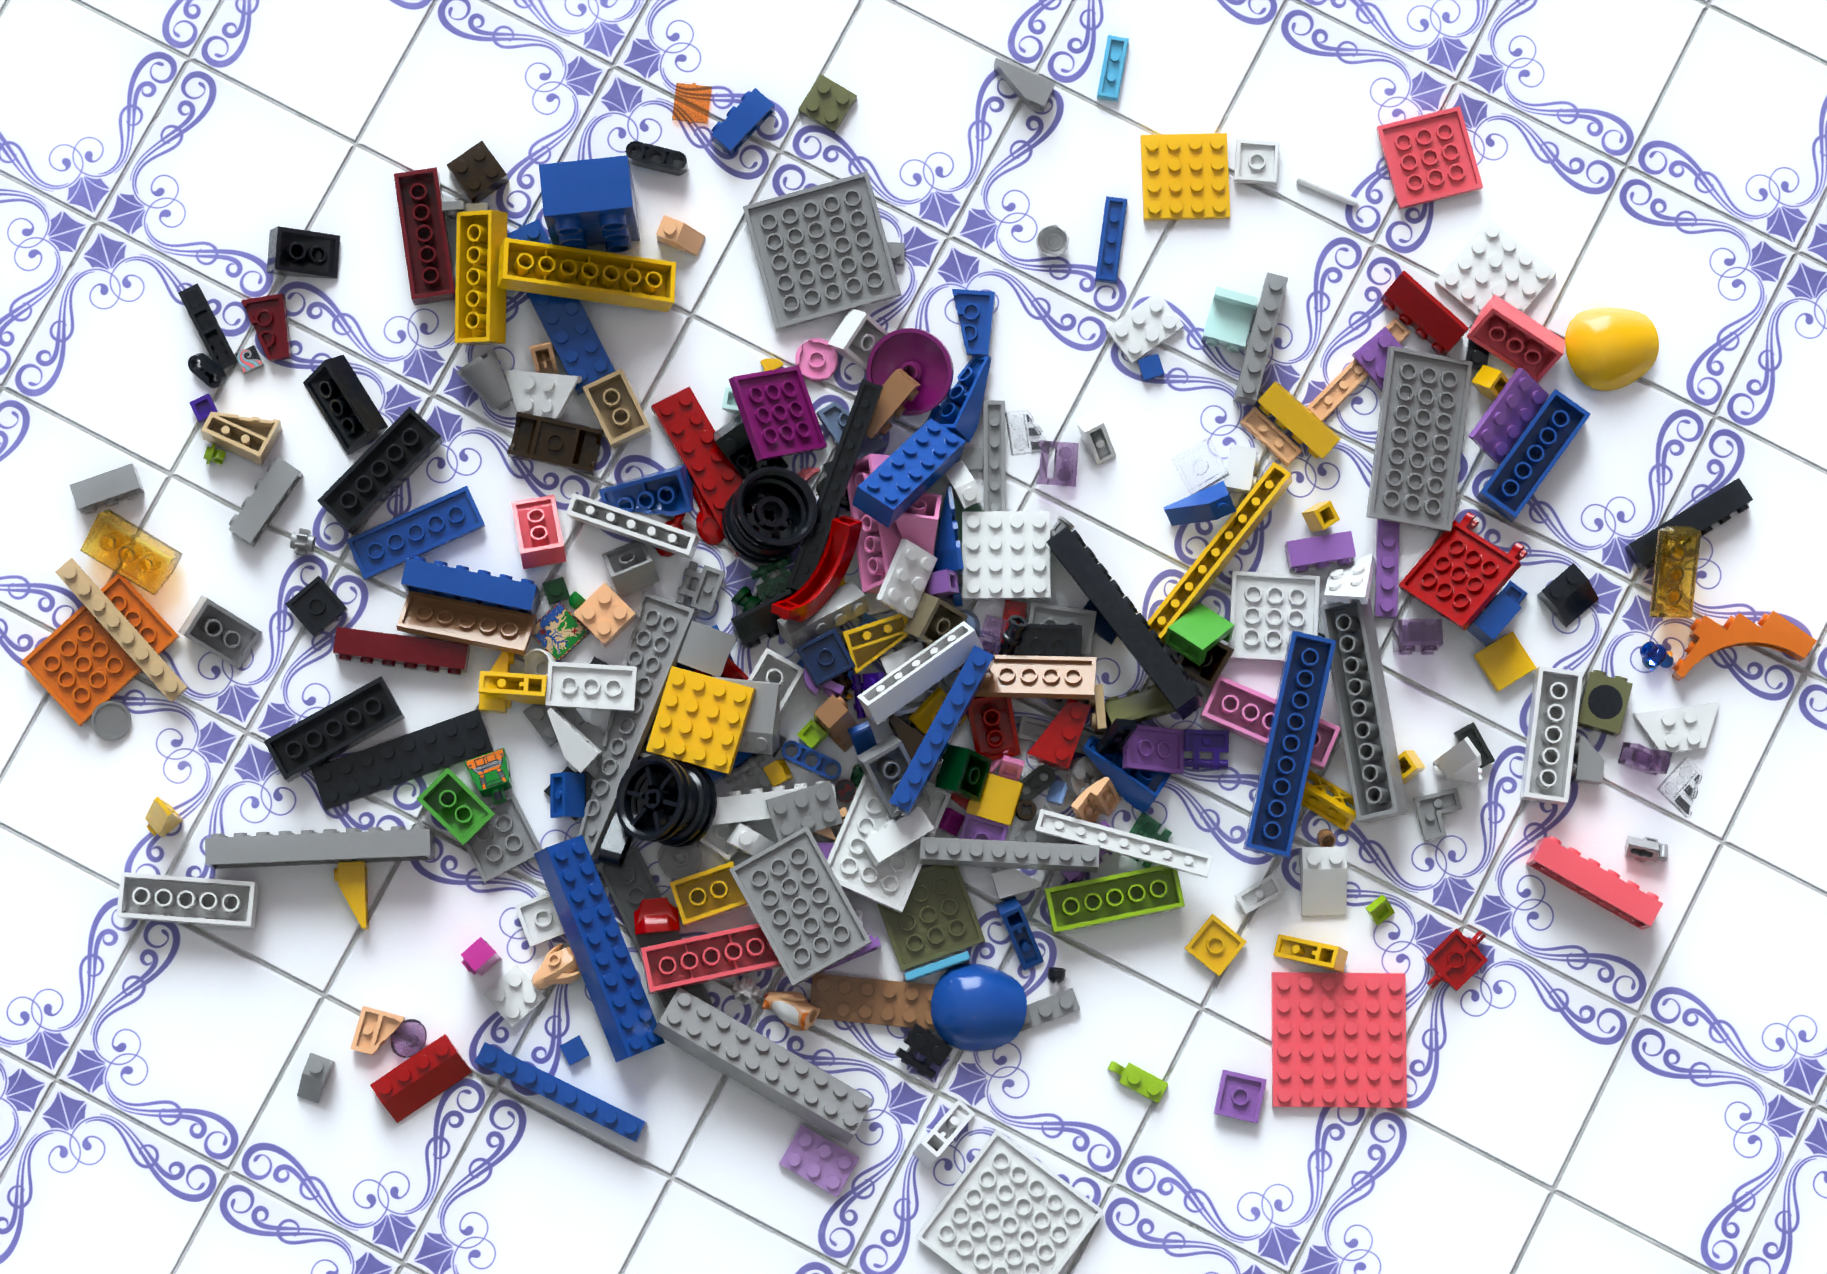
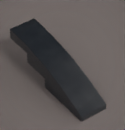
[178,283,238,369]

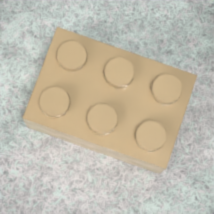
[582,368,651,450]

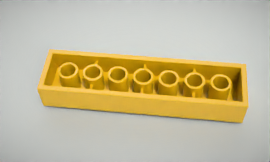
[497,238,676,312]

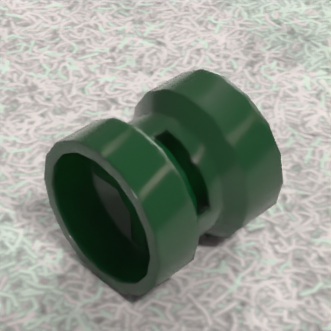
[731,586,762,612]

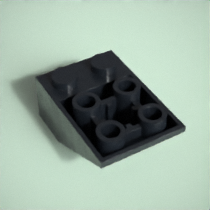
[713,415,789,480]

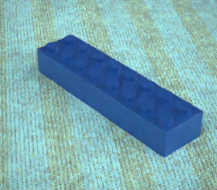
[507,219,615,395]

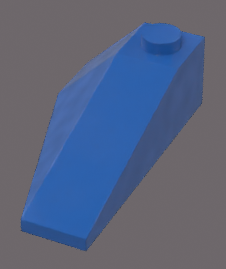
[926,356,991,443]
[599,464,693,516]
[932,486,964,576]

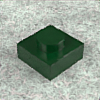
[542,576,570,605]

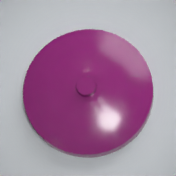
[866,328,954,416]

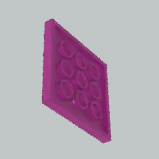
[728,366,827,462]

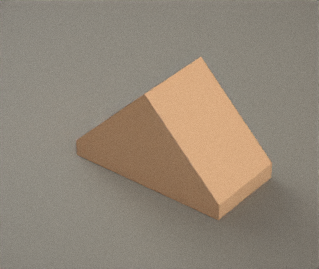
[529,341,559,374]

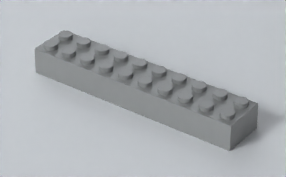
[1320,598,1408,823]
[205,825,435,869]
[653,987,873,1145]

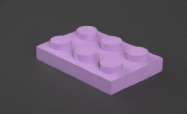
[779,1124,860,1197]

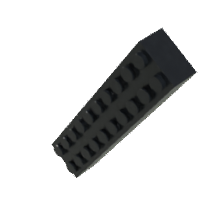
[1046,526,1204,720]

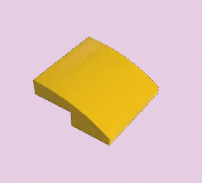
[1473,631,1536,692]
[966,773,1024,826]

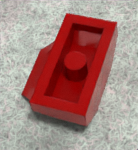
[633,897,680,935]

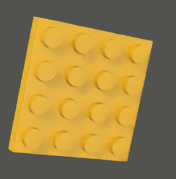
[1140,133,1230,221]
[646,666,756,775]

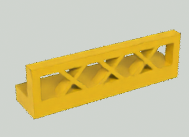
[1301,770,1356,831]

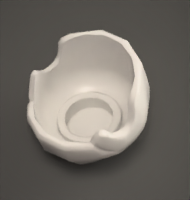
[1035,224,1070,257]
[523,648,556,675]

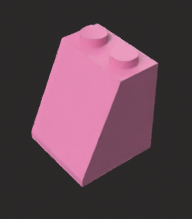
[895,493,942,555]

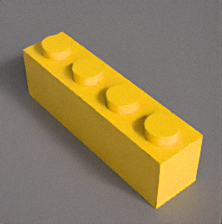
[1257,381,1341,459]

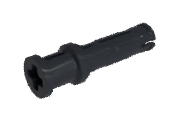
[998,615,1028,655]

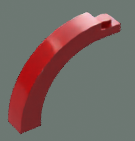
[771,515,862,622]

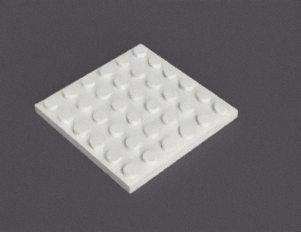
[915,1129,1104,1274]

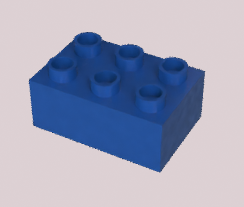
[539,155,640,253]

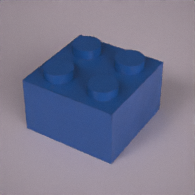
[1467,590,1522,647]

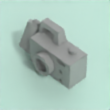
[1624,836,1668,862]

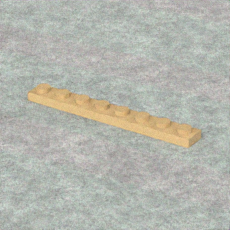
[55,557,188,703]

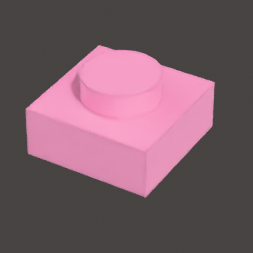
[998,755,1025,782]

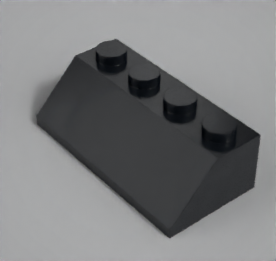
[303,354,388,455]

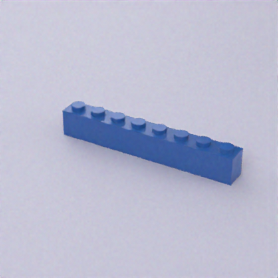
[889,645,995,815]
[475,1042,647,1142]

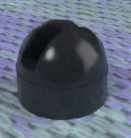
[1047,967,1066,984]

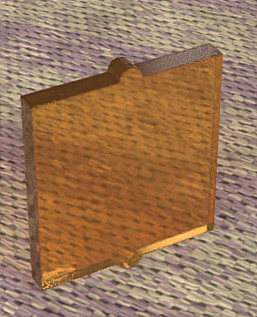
[672,83,712,124]

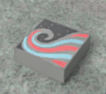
[235,345,264,375]

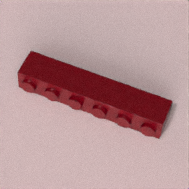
[333,627,470,675]

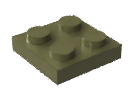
[798,74,857,133]

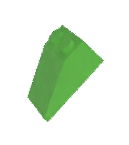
[417,768,495,846]

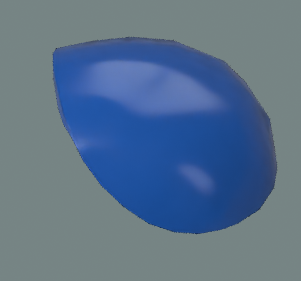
[931,963,1027,1051]

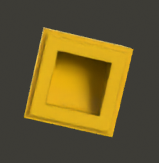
[763,759,794,787]

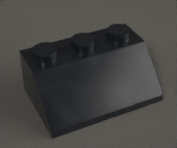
[731,589,793,649]

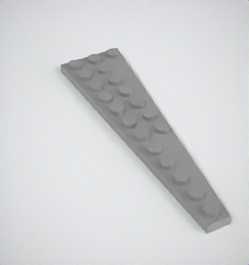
[578,591,699,857]

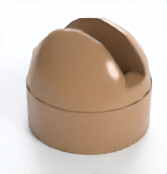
[1317,829,1336,847]

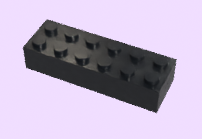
[317,407,444,535]
[264,676,405,783]

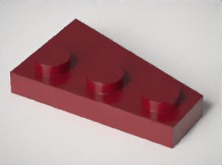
[241,293,292,362]

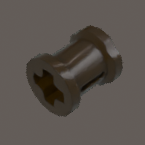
[1016,800,1037,821]

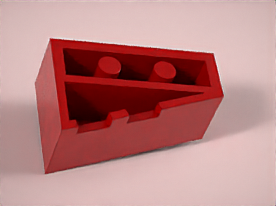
[1026,699,1091,771]

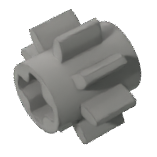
[290,528,316,556]

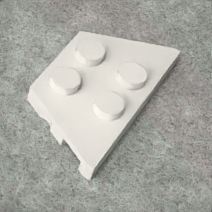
[504,369,582,418]
[1324,553,1375,604]
[1633,702,1719,755]

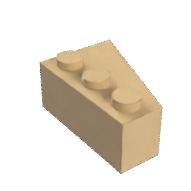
[201,412,282,466]

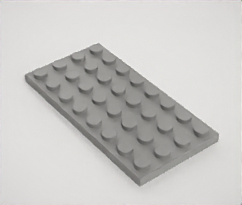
[1366,346,1473,532]

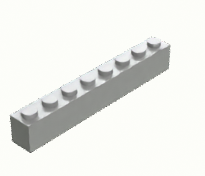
[919,837,1100,873]

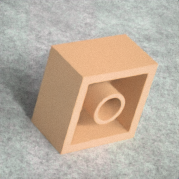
[573,582,637,648]

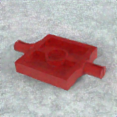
[1424,928,1488,992]

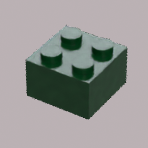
[935,744,992,802]

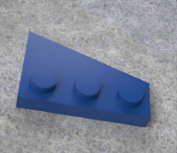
[952,289,996,356]

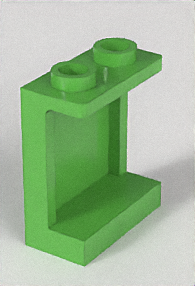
[1165,603,1234,666]

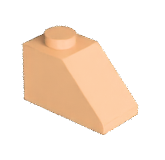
[656,215,705,256]

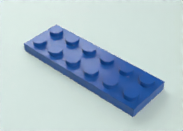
[347,486,485,580]

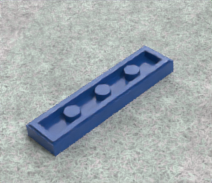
[1095,196,1128,284]

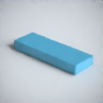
[1097,35,1129,102]
[904,951,970,982]

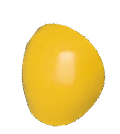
[1565,307,1659,391]

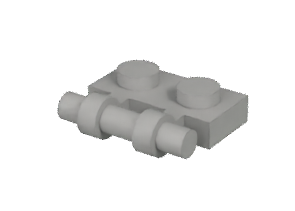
[676,561,725,614]
[724,754,781,795]

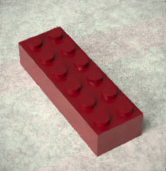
[394,167,456,306]

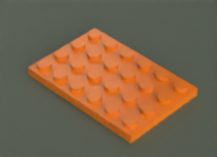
[21,572,180,727]

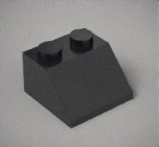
[1537,563,1599,628]

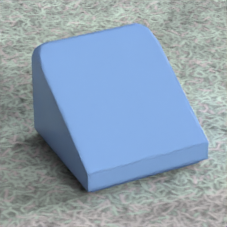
[1046,781,1068,806]

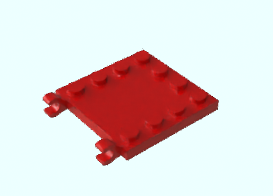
[1398,512,1527,631]

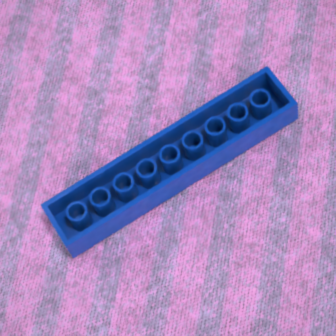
[1243,631,1337,859]
[534,835,665,1063]

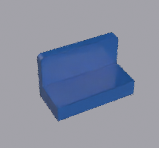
[550,772,585,819]

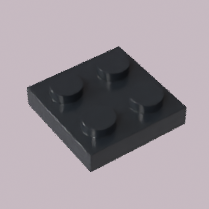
[286,576,348,638]

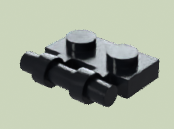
[895,1023,953,1079]

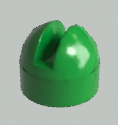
[569,591,586,610]

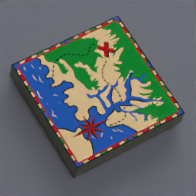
[532,601,590,662]

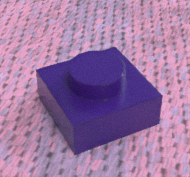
[189,393,218,423]

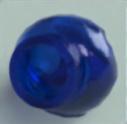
[1640,641,1674,670]

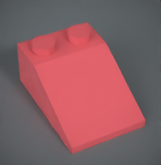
[511,495,567,569]

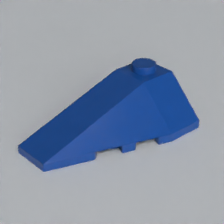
[1082,735,1171,814]

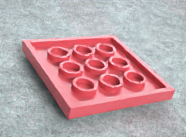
[1376,106,1483,210]

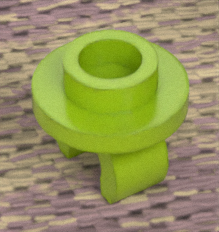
[203,443,226,465]

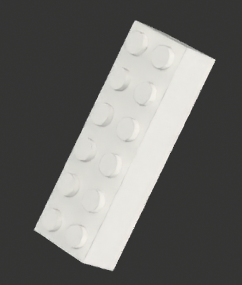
[1520,666,1583,805]
[116,872,259,929]

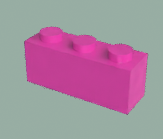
[460,937,501,976]

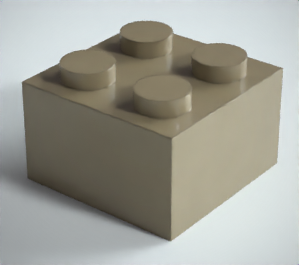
[903,592,968,646]

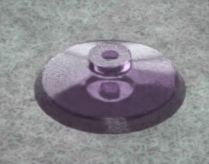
[391,1019,427,1058]

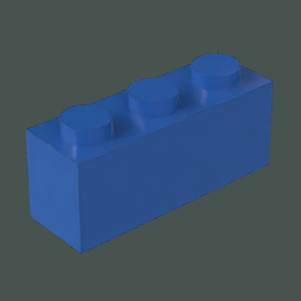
[711,88,775,156]

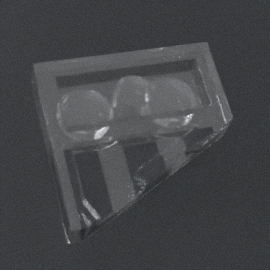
[1005,409,1054,456]
[1657,757,1704,818]

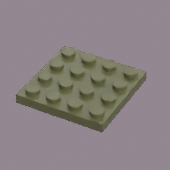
[877,865,985,972]

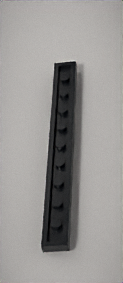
[787,379,884,590]

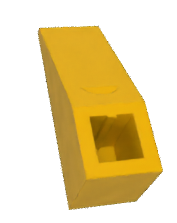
[479,651,515,714]

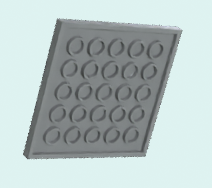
[743,171,902,331]

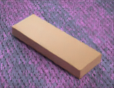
[1240,407,1303,467]

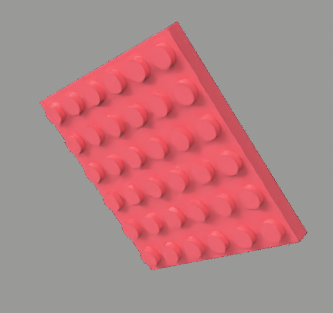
[1271,972,1407,1108]

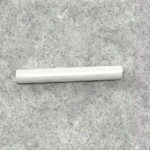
[1296,175,1359,208]

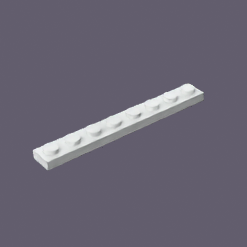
[1035,809,1213,878]

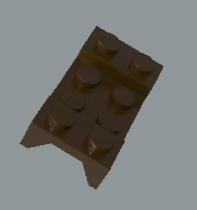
[507,411,604,476]

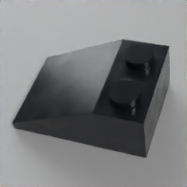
[266,226,340,279]

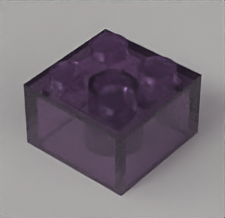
[1392,619,1443,656]

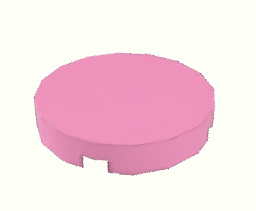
[795,338,838,382]

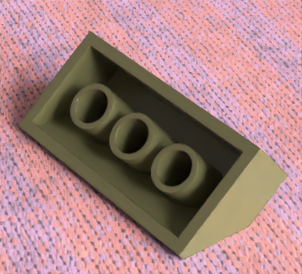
[1104,684,1176,729]

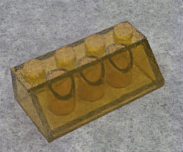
[80,509,183,595]
[1649,526,1701,618]

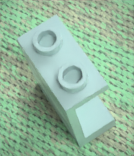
[1201,286,1259,353]

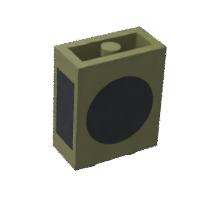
[1577,670,1633,737]

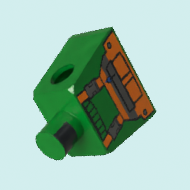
[464,748,512,805]

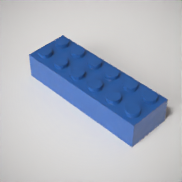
[1476,389,1591,523]
[852,418,966,528]
[401,556,540,615]

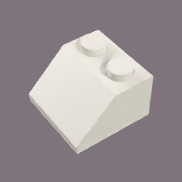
[828,308,889,370]

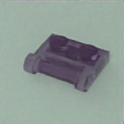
[1036,440,1079,487]

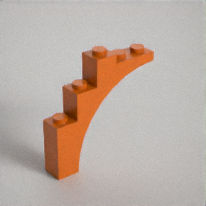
[1672,610,1817,681]

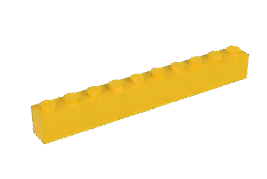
[1147,462,1293,644]

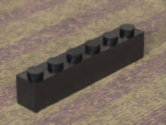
[1625,478,1753,570]

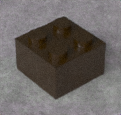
[447,141,509,203]

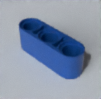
[782,740,842,782]

